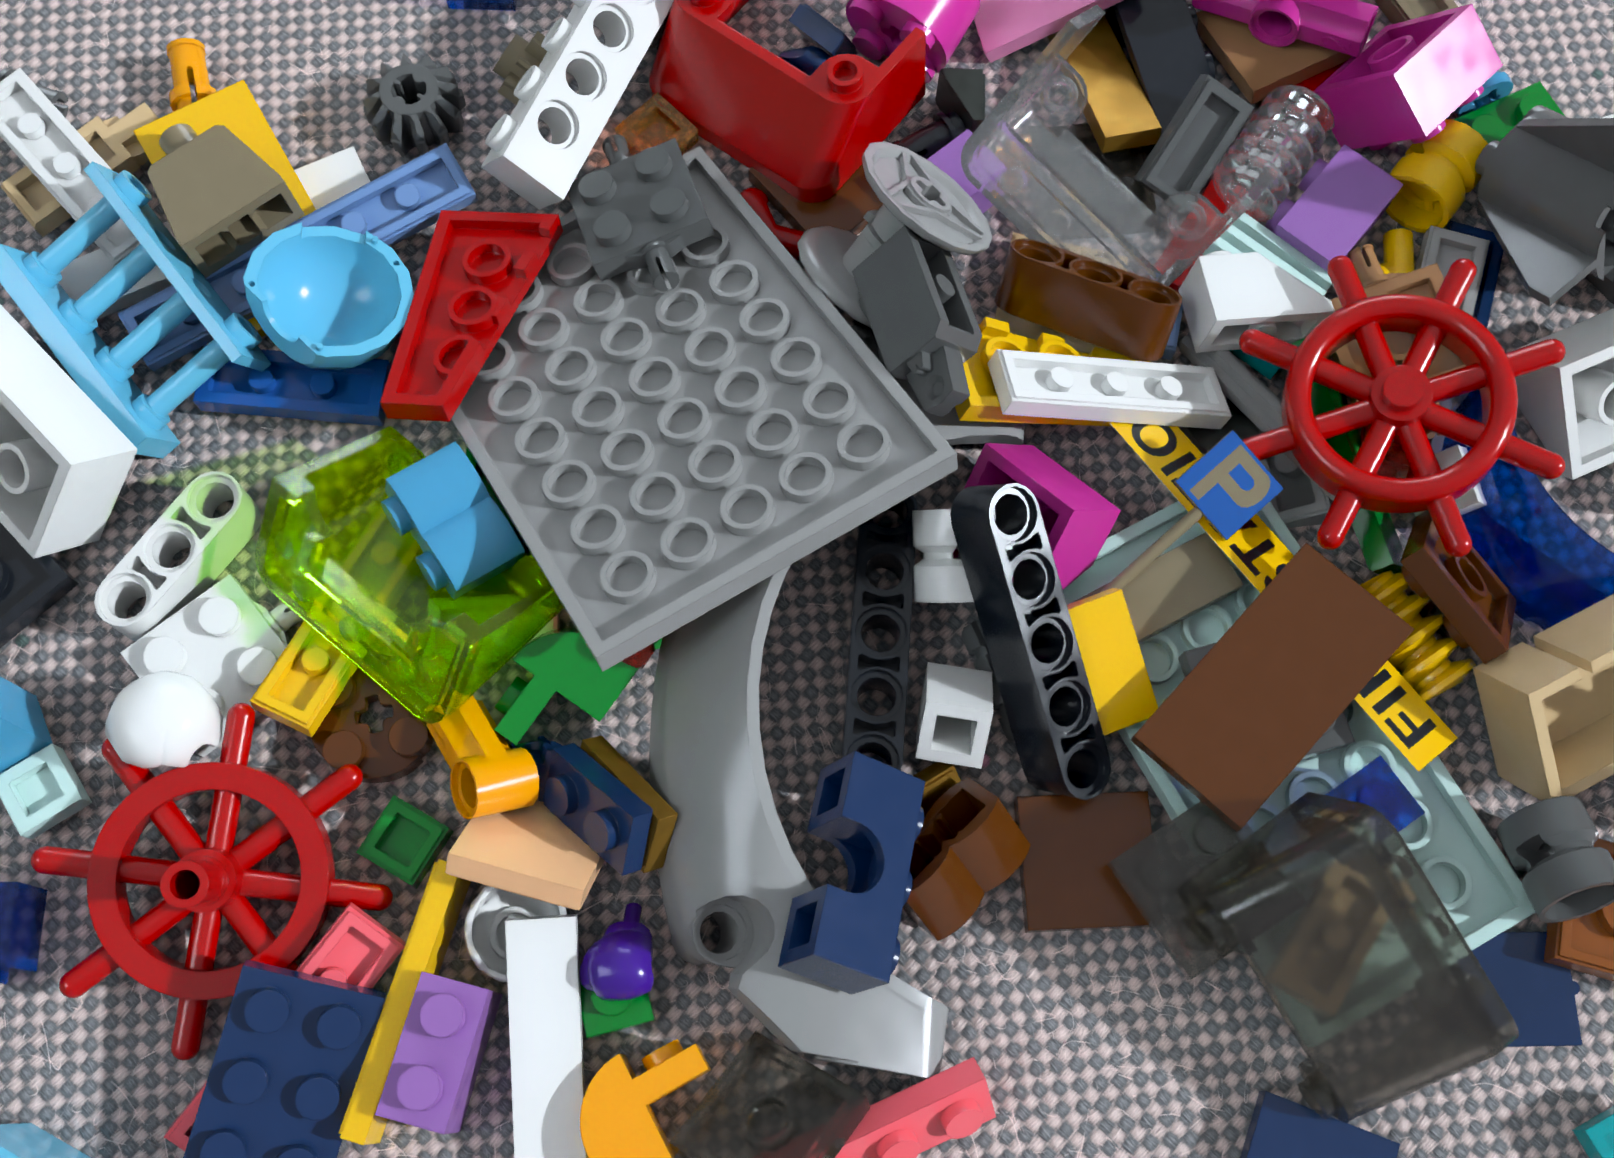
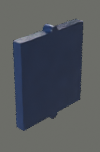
[1445,932,1582,1048]

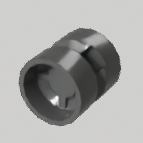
[1496,796,1614,923]

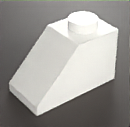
[1178,250,1335,353]

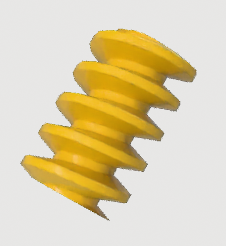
[1360,570,1476,702]

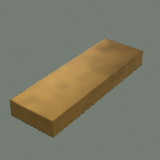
[1047,13,1162,153]

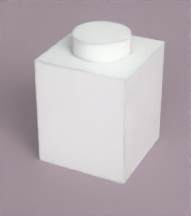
[915,662,993,769]

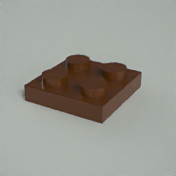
[1400,510,1517,664]

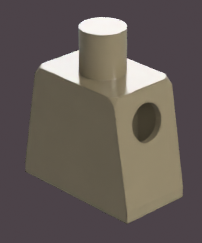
[147,123,305,278]

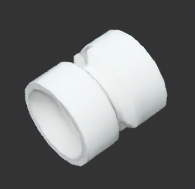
[912,508,996,603]

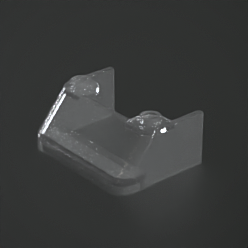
[961,5,1274,286]

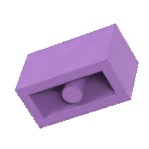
[1265,144,1404,271]
[375,971,503,1135]

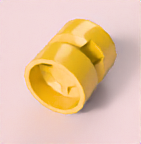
[1386,119,1488,233]

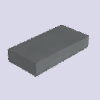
[1134,74,1254,212]

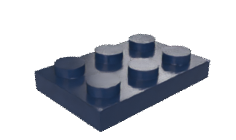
[183,959,386,1158]

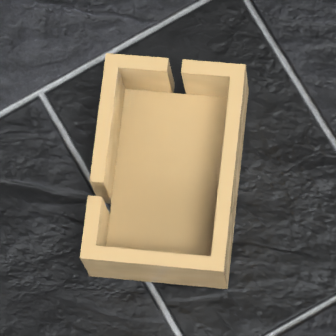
[1473,594,1614,801]

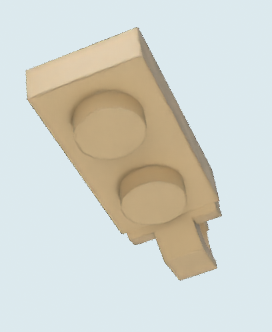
[0,102,159,237]

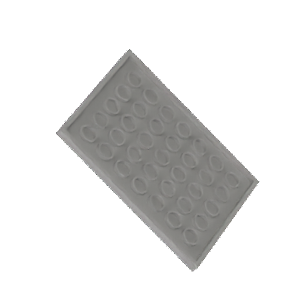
[400,146,958,672]

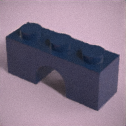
[778,751,925,995]

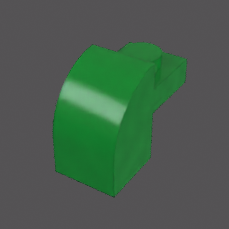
[494,628,639,745]

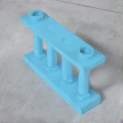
[0,161,271,459]

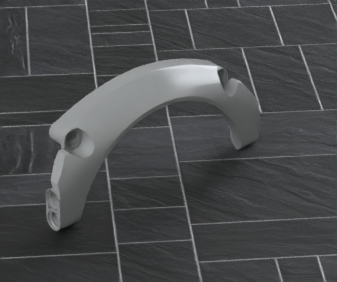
[649,377,1026,1079]

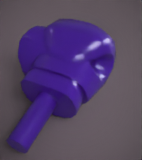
[579,902,654,1001]

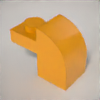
[580,1039,711,1158]

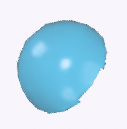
[243,222,414,370]

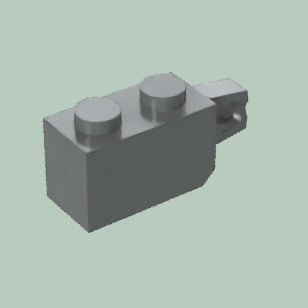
[852,225,982,417]

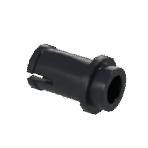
[892,111,967,159]

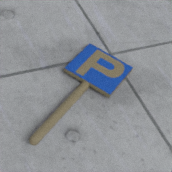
[1099,430,1284,593]

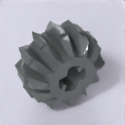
[363,53,466,157]

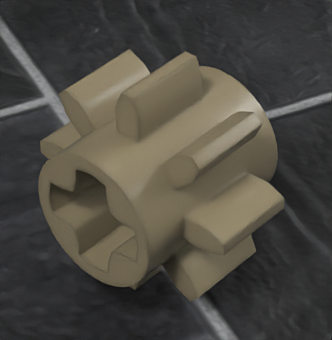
[492,31,547,105]

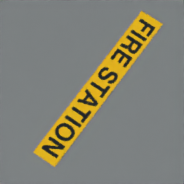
[1109,422,1458,772]

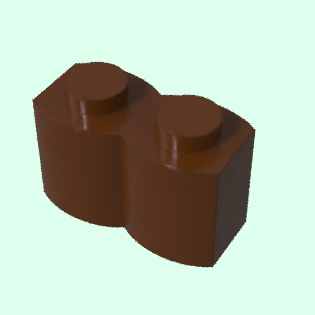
[903,778,1031,941]

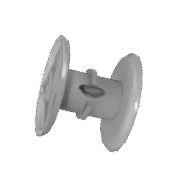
[797,141,992,328]

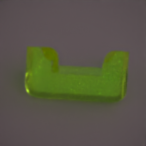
[255,426,564,724]

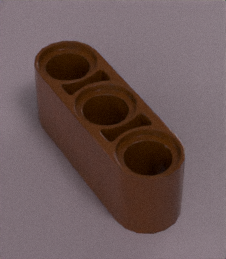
[994,238,1182,361]

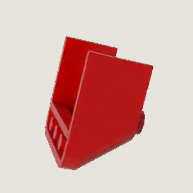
[649,0,926,203]

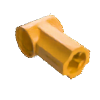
[426,691,540,820]

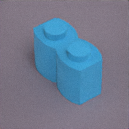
[381,441,525,600]

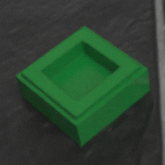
[356,795,454,889]

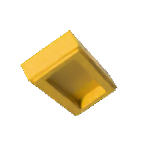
[1067,588,1158,736]

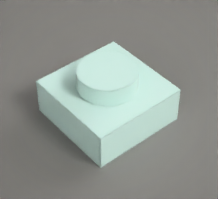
[0,744,92,839]

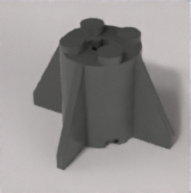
[1475,105,1614,307]

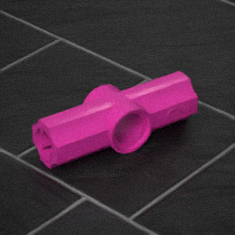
[1192,0,1379,57]

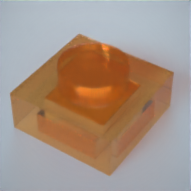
[615,92,699,155]

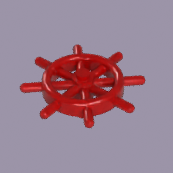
[1239,255,1566,557]
[31,703,393,1061]

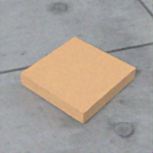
[445,799,605,911]

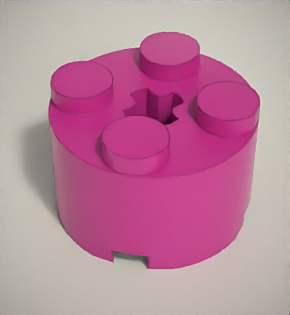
[846,0,980,83]

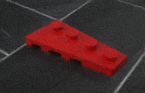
[380,210,563,422]

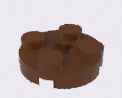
[311,651,443,783]

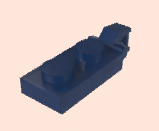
[510,736,653,876]

